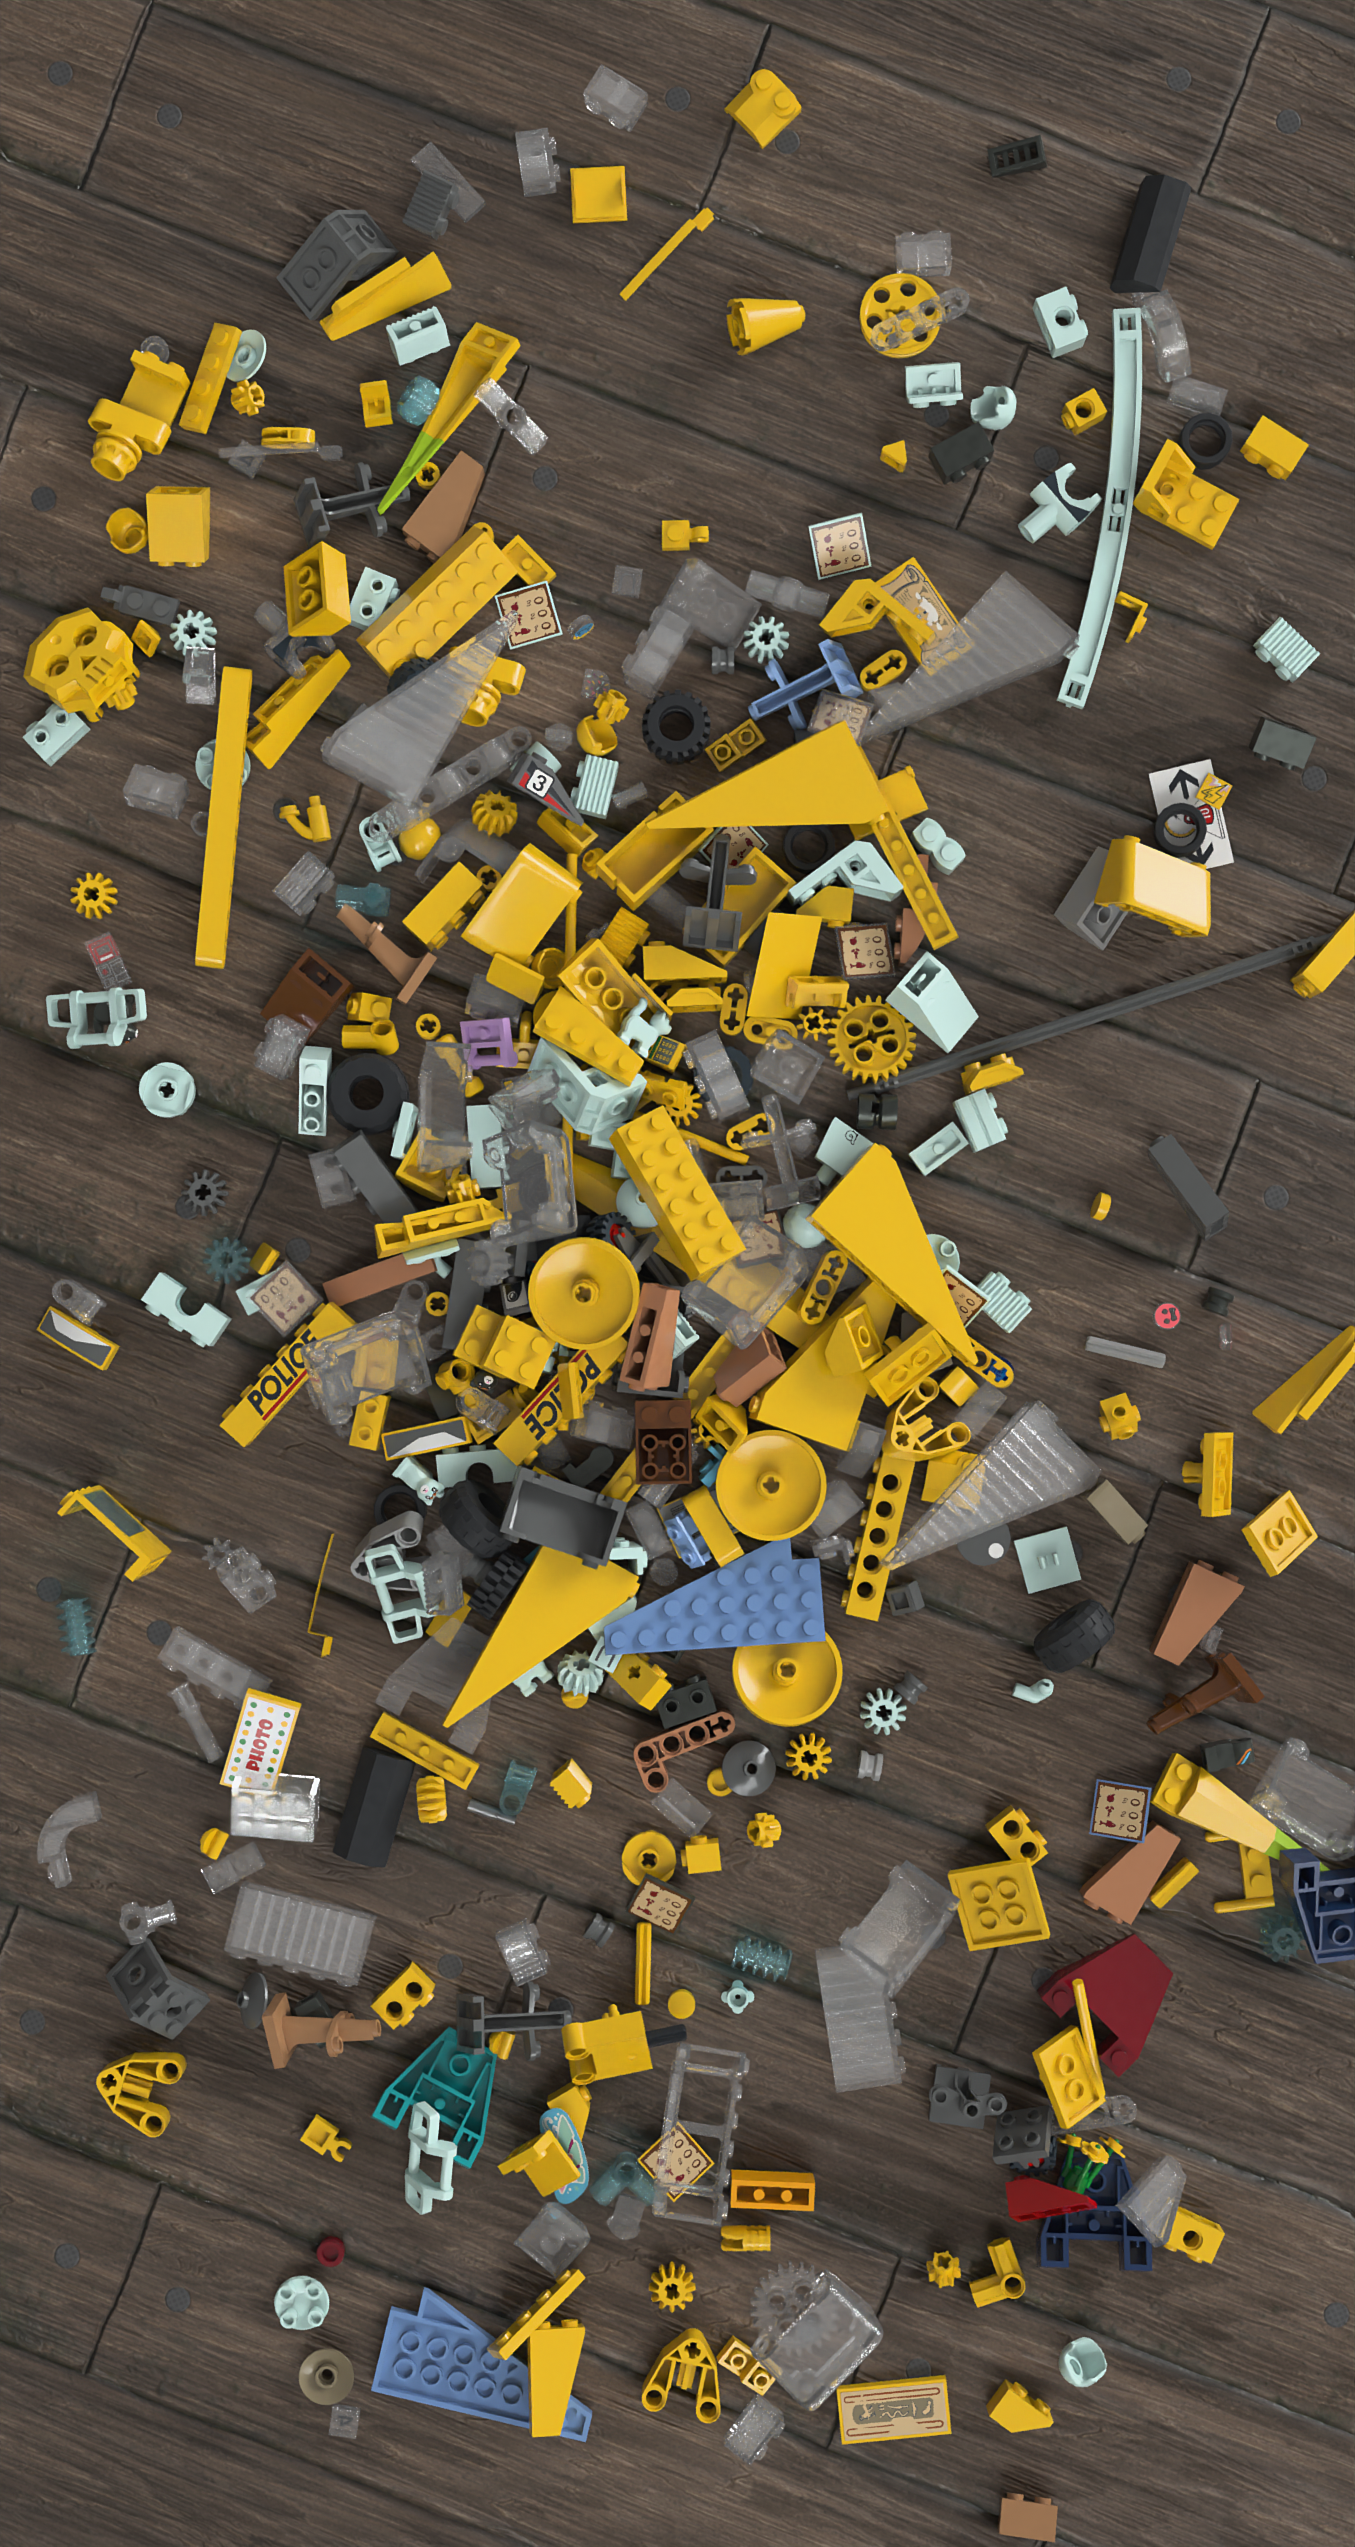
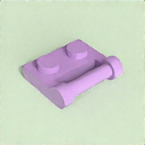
[460,1017,518,1070]

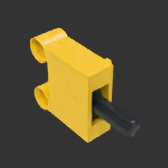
[561,2004,687,2085]

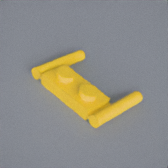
[1204,1831,1275,1914]

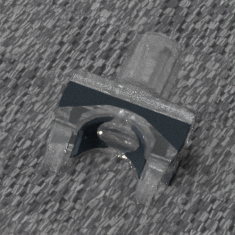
[254,601,336,679]

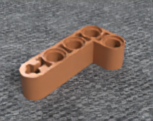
[633,1708,735,1793]

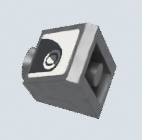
[499,1276,531,1317]

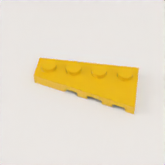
[533,986,644,1087]
[486,2269,585,2360]

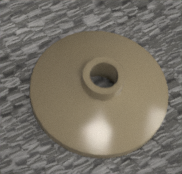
[299,2348,354,2405]

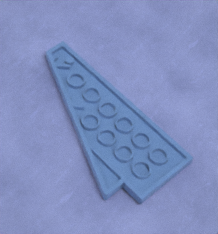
[603,1538,826,1656]
[371,2287,592,2442]

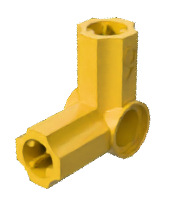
[969,2237,1025,2308]

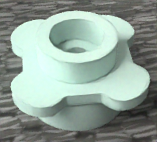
[721,1980,754,2014]

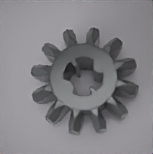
[181,1169,229,1216]

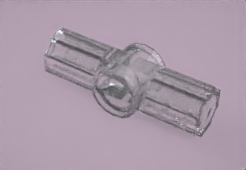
[473,377,548,455]
[745,570,830,619]

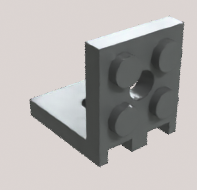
[106,1936,210,2040]

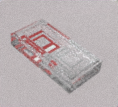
[84,932,133,991]

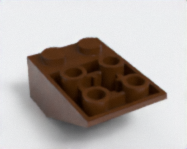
[260,948,354,1049]
[634,1399,692,1485]

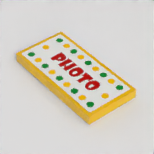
[220,1688,301,1799]

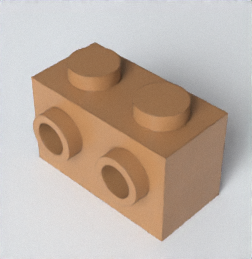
[997,2492,1058,2542]

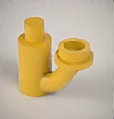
[279,796,331,842]

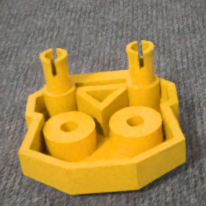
[23,608,140,722]

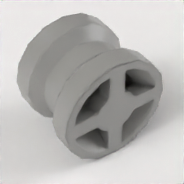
[857,1750,883,1782]

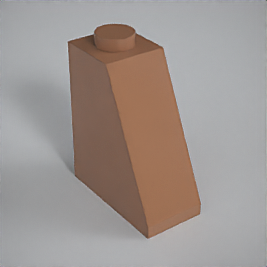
[713,1319,787,1407]

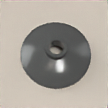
[722,1741,776,1796]
[237,1972,268,2029]

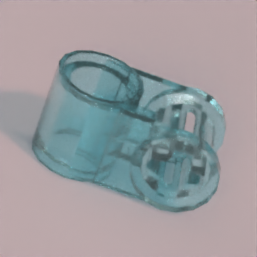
[499,1759,538,1816]

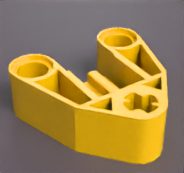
[881,1377,971,1462]
[96,2052,187,2137]
[642,2328,720,2423]

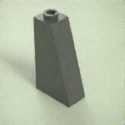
[1148,1134,1229,1241]

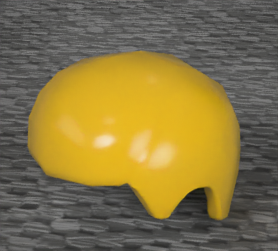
[106,508,148,554]
[576,715,618,757]
[398,816,442,860]
[531,948,565,989]

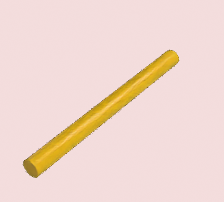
[630,1111,749,1166]
[1072,1979,1105,2096]

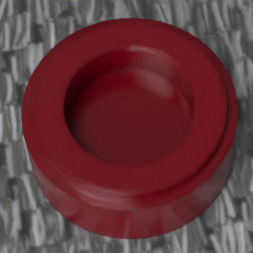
[317,2236,345,2267]

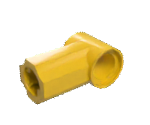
[342,1019,399,1056]

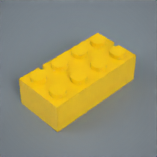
[596,791,714,911]
[682,846,797,969]

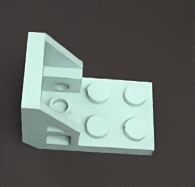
[786,841,904,907]
[527,1037,647,1135]

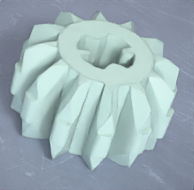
[170,610,217,658]
[743,616,789,663]
[557,1650,604,1697]
[860,1688,906,1735]

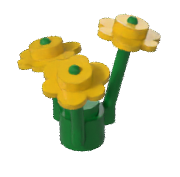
[1057,2133,1126,2195]

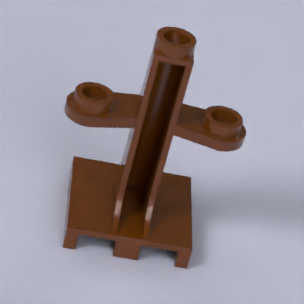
[1146,1652,1265,1735]

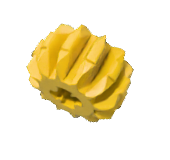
[471,790,518,838]
[71,873,118,919]
[656,1081,702,1128]
[785,1733,832,1780]
[416,1776,447,1824]
[649,2262,696,2313]

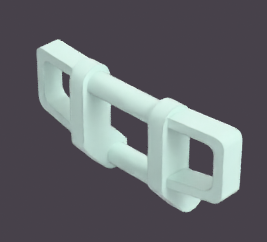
[46,987,147,1049]
[364,1544,440,1644]
[405,2101,457,2215]

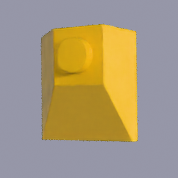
[825,1303,885,1378]

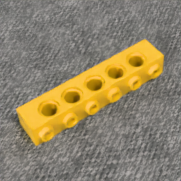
[841,1451,915,1621]

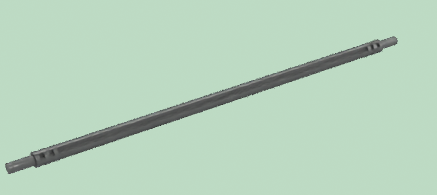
[846,931,1336,1101]

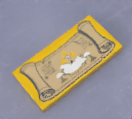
[875,557,975,679]

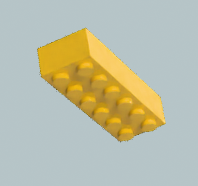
[356,525,518,679]
[609,1105,746,1282]

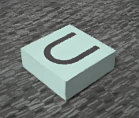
[588,1636,622,1674]

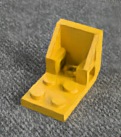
[1133,439,1240,550]
[819,579,936,646]

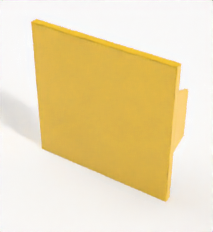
[570,166,627,223]

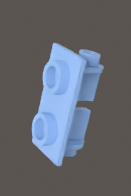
[664,1510,712,1569]

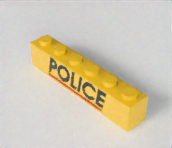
[219,1302,358,1447]
[493,1334,629,1466]

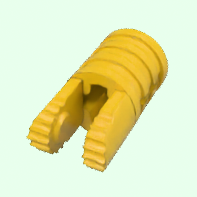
[721,2225,770,2251]

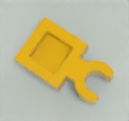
[300,2114,352,2162]

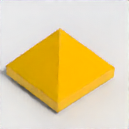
[131,620,161,658]

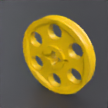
[859,273,942,358]

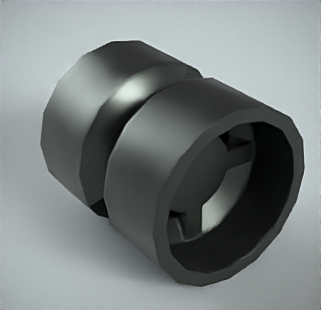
[857,1093,898,1130]

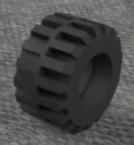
[642,690,711,765]

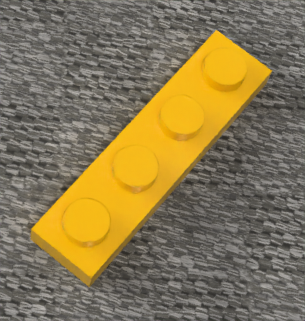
[179,323,242,434]
[370,1711,480,1790]

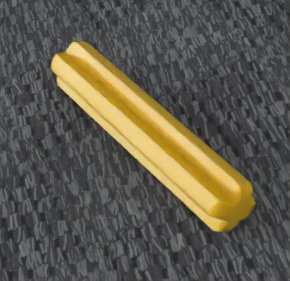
[635,1922,651,2005]

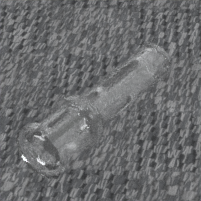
[166,1681,225,1763]

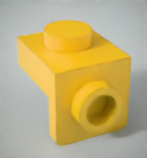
[359,380,393,428]
[346,992,392,1023]

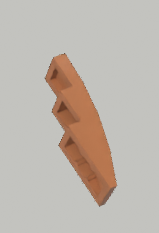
[322,1254,438,1307]

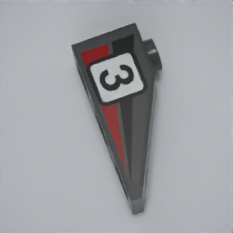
[506,752,584,826]

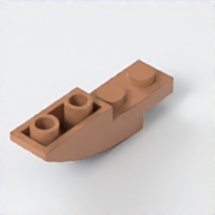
[894,854,938,967]

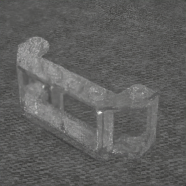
[652,2041,750,2227]

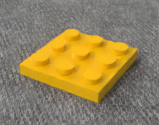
[948,1857,1050,1951]

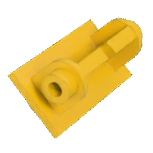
[639,1070,692,1110]

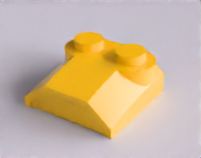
[725,69,802,149]
[666,982,723,1013]
[960,1053,1024,1095]
[395,1128,470,1202]
[921,1451,985,1510]

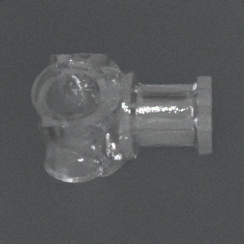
[120,1900,177,1945]

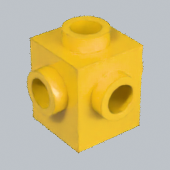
[1099,1393,1141,1440]

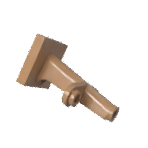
[336,903,437,1004]
[262,1992,381,2069]

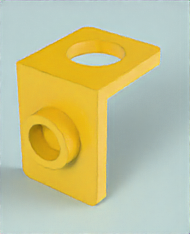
[1115,591,1148,643]

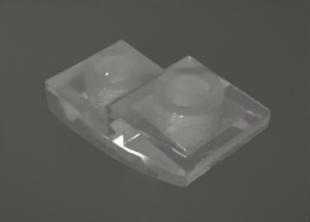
[201,1841,266,1894]

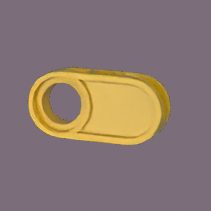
[261,427,315,449]

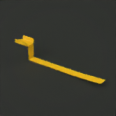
[620,207,714,301]
[308,1534,334,1658]

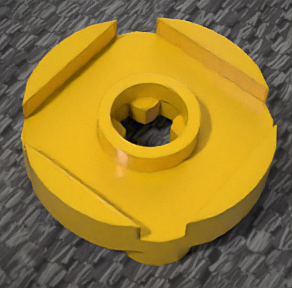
[622,1830,676,1886]

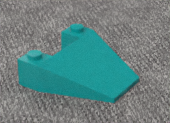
[370,2027,497,2169]

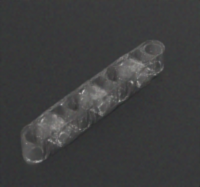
[369,726,532,843]

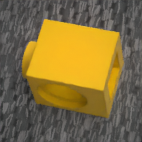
[1061,388,1107,436]

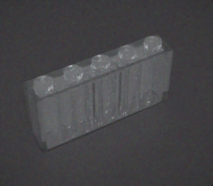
[224,1881,377,1987]
[814,1940,906,2093]

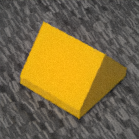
[880,440,907,473]

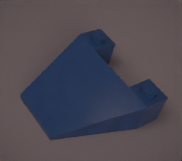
[1279,1848,1355,1964]
[1036,2151,1152,2272]

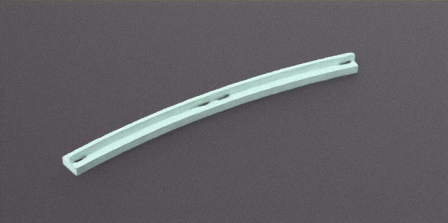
[1056,308,1142,709]

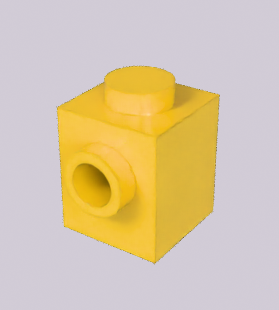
[681,1835,721,1874]

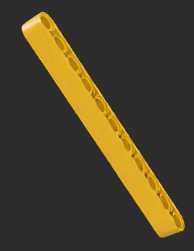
[195,666,252,969]

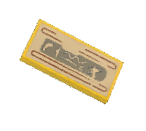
[836,2375,952,2445]

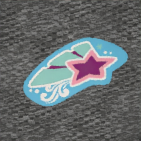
[540,2108,589,2204]

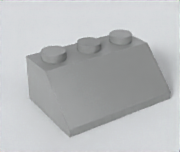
[1054,846,1129,950]

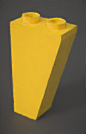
[1290,910,1355,999]
[527,2319,585,2437]

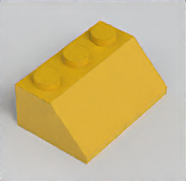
[283,541,351,637]

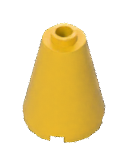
[727,298,805,355]

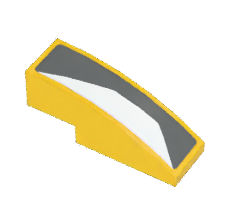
[37,1306,120,1370]
[381,1416,473,1461]

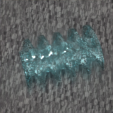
[55,1597,97,1656]
[731,1935,792,1982]

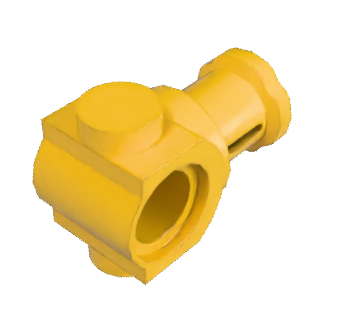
[435,1358,488,1413]

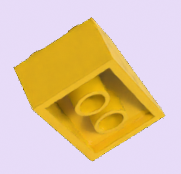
[643,941,727,986]

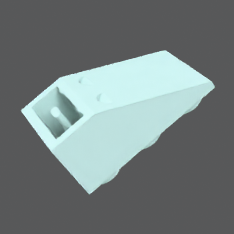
[886,951,979,1053]

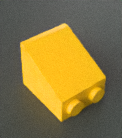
[146,486,210,567]

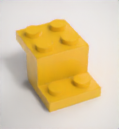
[452,1305,556,1390]

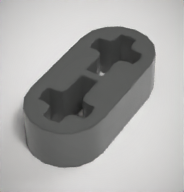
[715,1166,768,1191]

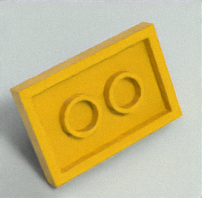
[864,1322,952,1407]
[1182,1432,1233,1517]
[1241,1490,1318,1577]
[1032,2025,1106,2129]

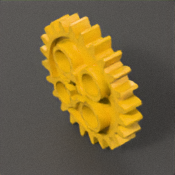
[827,995,916,1084]

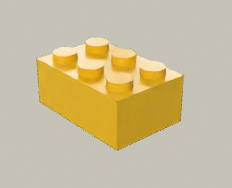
[402,862,487,951]

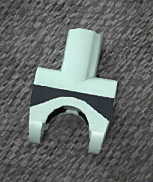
[1018,463,1102,543]

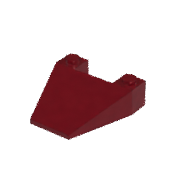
[1037,1933,1173,2077]

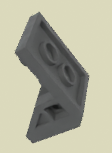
[277,210,399,320]

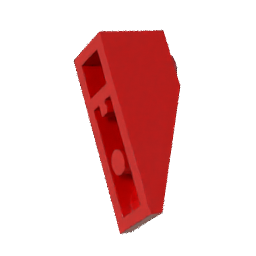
[1005,2175,1097,2222]

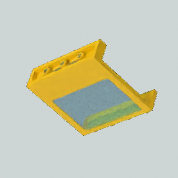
[57,1485,172,1582]

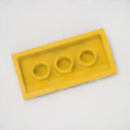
[557,938,658,1048]

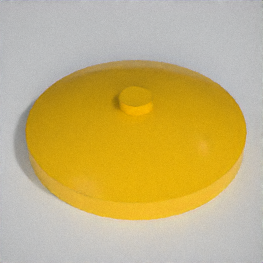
[528,1237,640,1350]
[716,1430,827,1541]
[732,1632,842,1727]

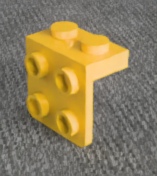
[120,350,190,427]

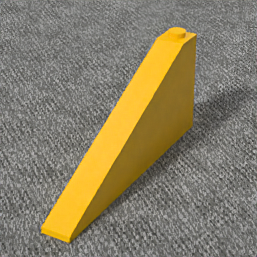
[645,720,889,829]
[805,1143,978,1367]
[749,1277,897,1451]
[442,1545,640,1728]

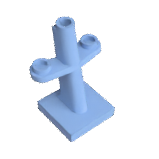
[748,639,864,730]

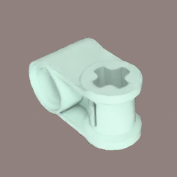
[359,817,402,872]

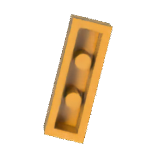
[730,2169,815,2211]

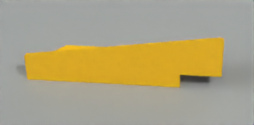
[319,251,451,341]
[246,649,351,769]
[374,1198,513,1258]
[1252,1326,1355,1434]

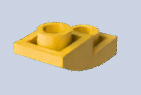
[704,718,767,772]
[716,2336,779,2396]

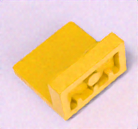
[497,2129,581,2197]

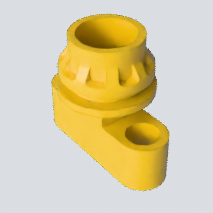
[88,398,172,481]
[443,646,526,727]

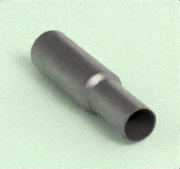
[467,1799,517,1825]

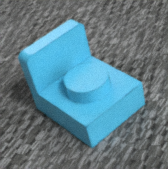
[698,1444,727,1488]

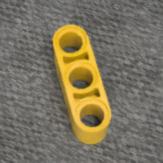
[681,1485,745,1567]

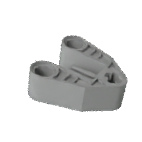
[351,1511,439,1591]

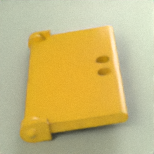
[848,765,928,841]

